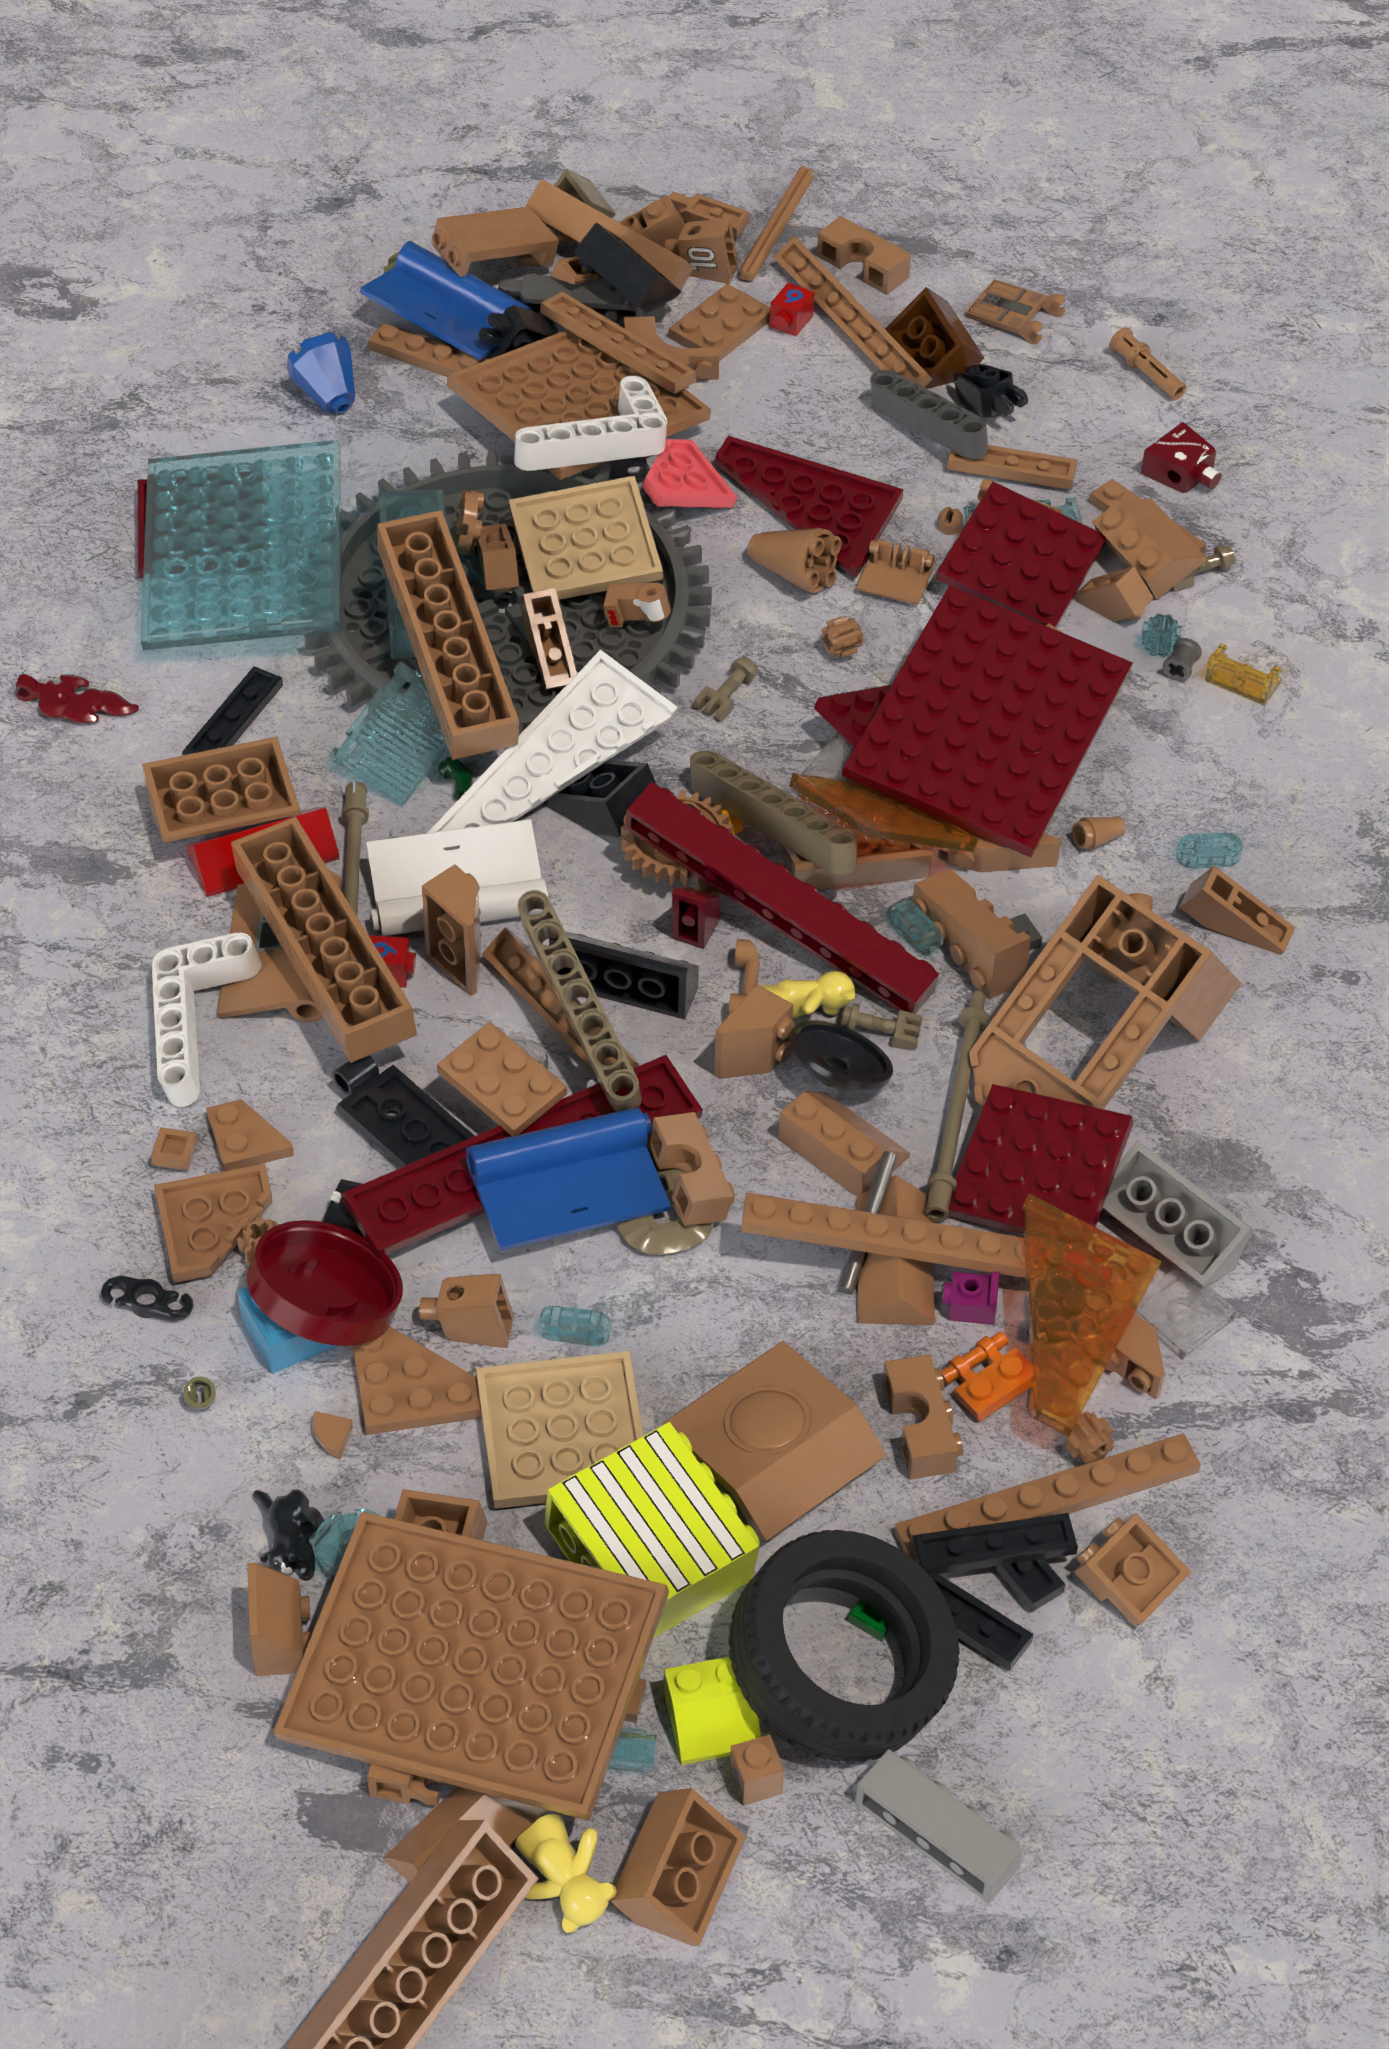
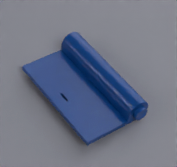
[360,241,533,361]
[466,1107,671,1251]

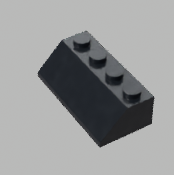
[549,931,699,1020]

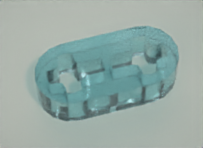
[1176,832,1243,869]
[887,898,943,955]
[537,1306,612,1346]

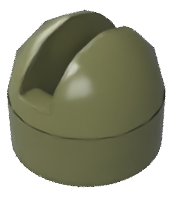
[184,1377,216,1410]

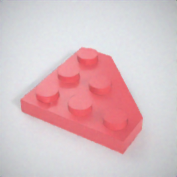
[642,439,738,509]

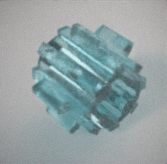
[1141,613,1182,657]

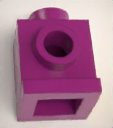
[942,1272,999,1325]

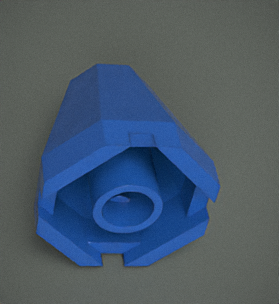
[287,332,355,414]

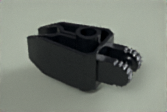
[478,305,559,354]
[953,364,1028,418]

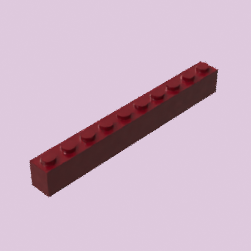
[624,782,940,1014]

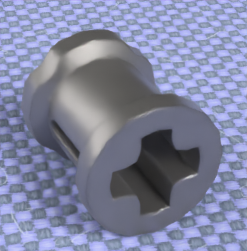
[1163,638,1202,682]

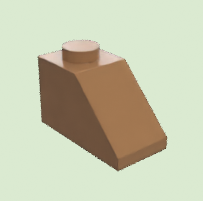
[1074,566,1154,622]

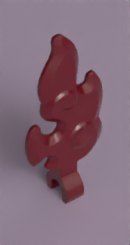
[16,674,139,723]

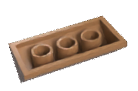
[783,828,933,891]
[856,1175,935,1325]
[384,1786,550,1882]

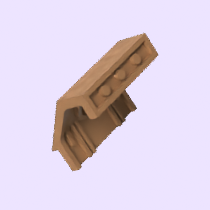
[663,1341,887,1542]

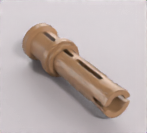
[1109,327,1187,400]

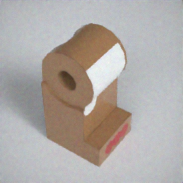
[603,582,671,628]

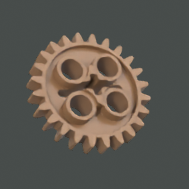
[621,790,733,886]

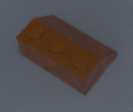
[885,287,985,389]

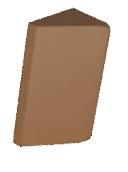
[551,256,602,284]

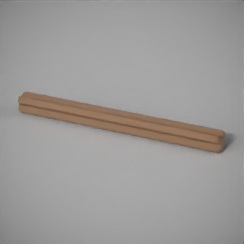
[739,166,813,282]

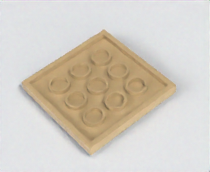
[508,476,663,600]
[476,1351,644,1509]

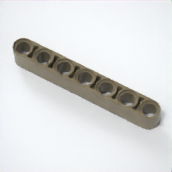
[690,750,857,875]
[517,890,642,1112]

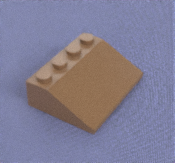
[142,736,301,843]

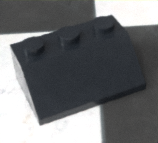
[574,222,682,313]

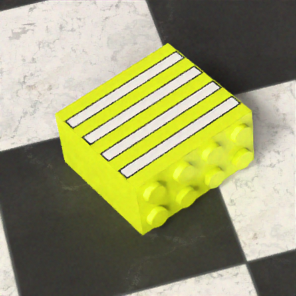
[544,1422,760,1638]

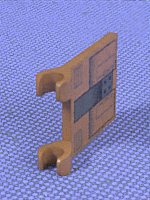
[965,279,1065,344]

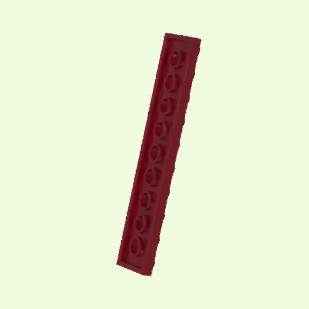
[342,1055,703,1259]

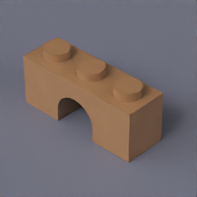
[817,216,911,295]
[647,1112,735,1226]
[883,1354,963,1480]

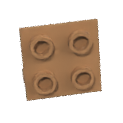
[856,538,936,605]

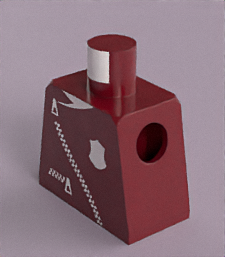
[1141,422,1222,493]

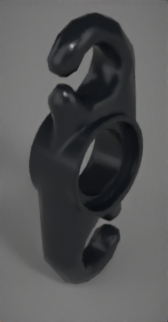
[101,1275,194,1322]

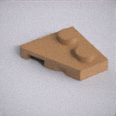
[206,1099,294,1171]

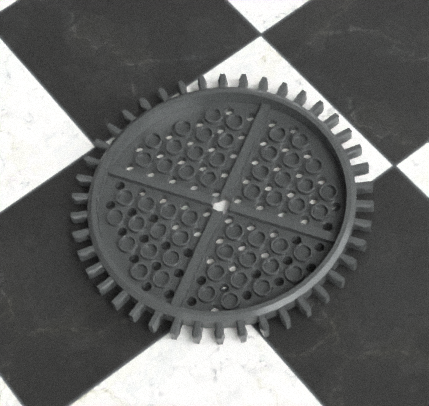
[297,449,712,755]

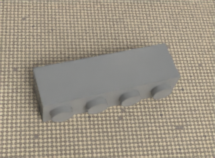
[855,1749,1023,1904]

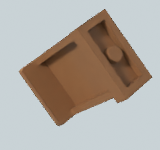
[432,207,559,277]

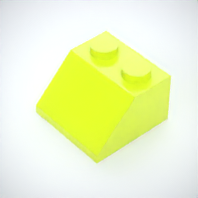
[664,1656,761,1765]

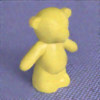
[759,971,856,1018]
[515,1813,617,1934]

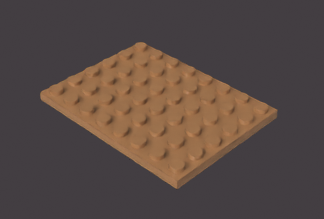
[273,1511,669,1821]

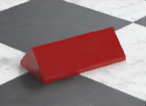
[186,807,340,897]

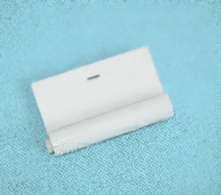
[366,819,548,936]

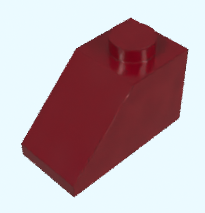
[671,886,721,949]

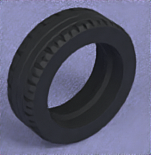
[728,1530,960,1763]

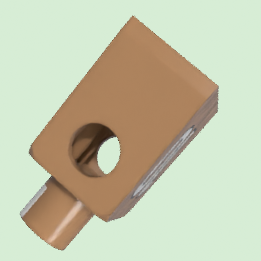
[665,219,738,284]

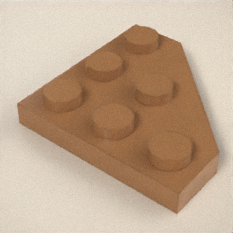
[154,1164,273,1283]
[352,1327,482,1435]

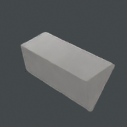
[1102,1141,1253,1288]

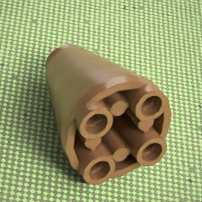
[748,528,841,593]

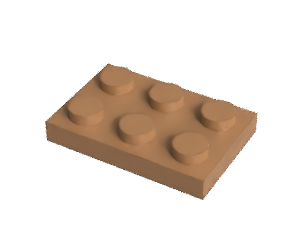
[669,283,770,361]
[437,1021,567,1136]

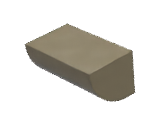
[553,169,616,218]

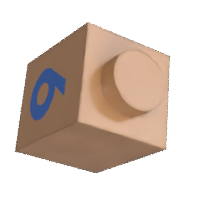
[729,1734,784,1806]

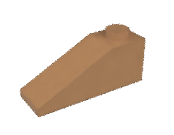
[476,523,519,593]
[520,588,577,691]
[947,825,1061,872]
[1179,866,1295,955]

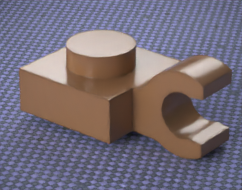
[367,1764,444,1805]

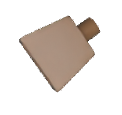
[419,1274,514,1348]

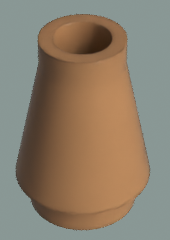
[1072,816,1125,851]

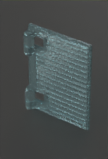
[329,661,447,807]

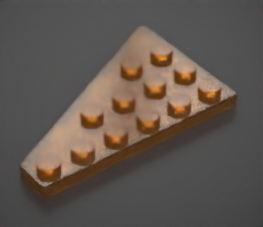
[1022,1194,1162,1437]

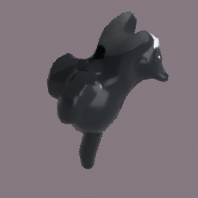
[253,1489,325,1579]

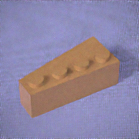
[911,868,1031,1000]

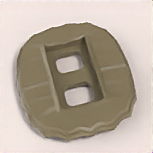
[616,1153,714,1255]

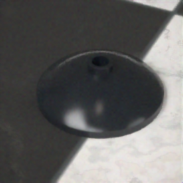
[789,1020,893,1091]

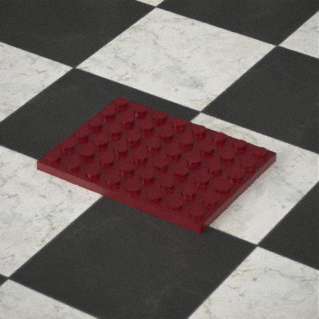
[842,585,1133,858]

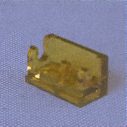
[1205,643,1282,706]

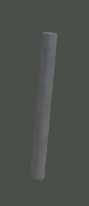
[839,1151,897,1293]

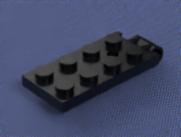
[332,1055,475,1168]

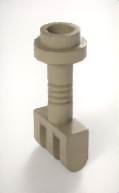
[1173,545,1235,591]
[693,657,757,721]
[840,1003,922,1050]

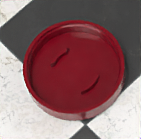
[246,1220,403,1346]

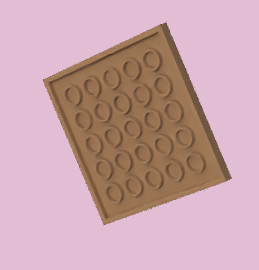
[447,329,711,480]

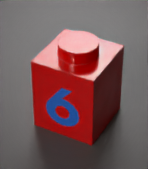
[769,282,815,336]
[369,935,416,988]

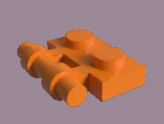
[941,1331,1040,1422]

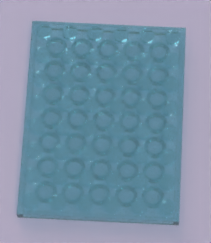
[141,440,342,651]

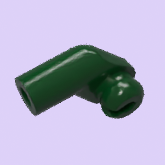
[438,757,473,800]

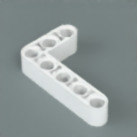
[514,376,667,471]
[152,932,262,1107]

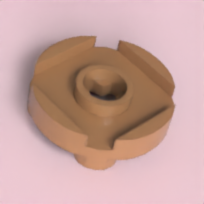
[453,489,484,556]

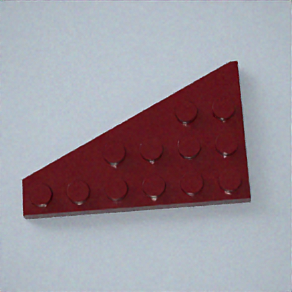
[715,435,904,578]

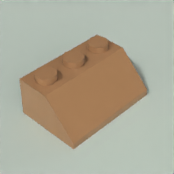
[1092,498,1208,600]
[422,864,482,996]
[778,1091,910,1197]
[609,1788,746,1946]

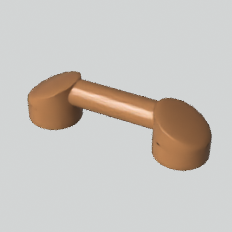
[728,939,760,1016]

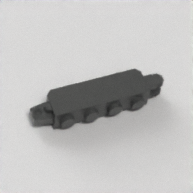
[498,274,667,328]

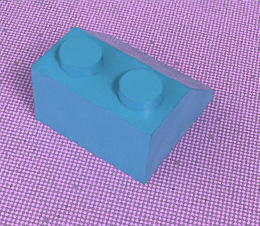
[237,1287,337,1374]

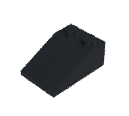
[542,759,657,837]

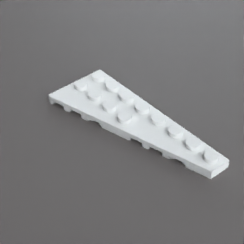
[427,650,678,833]

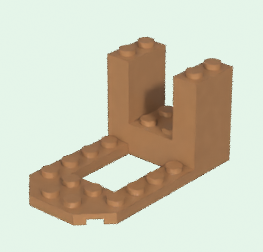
[969,874,1242,1109]

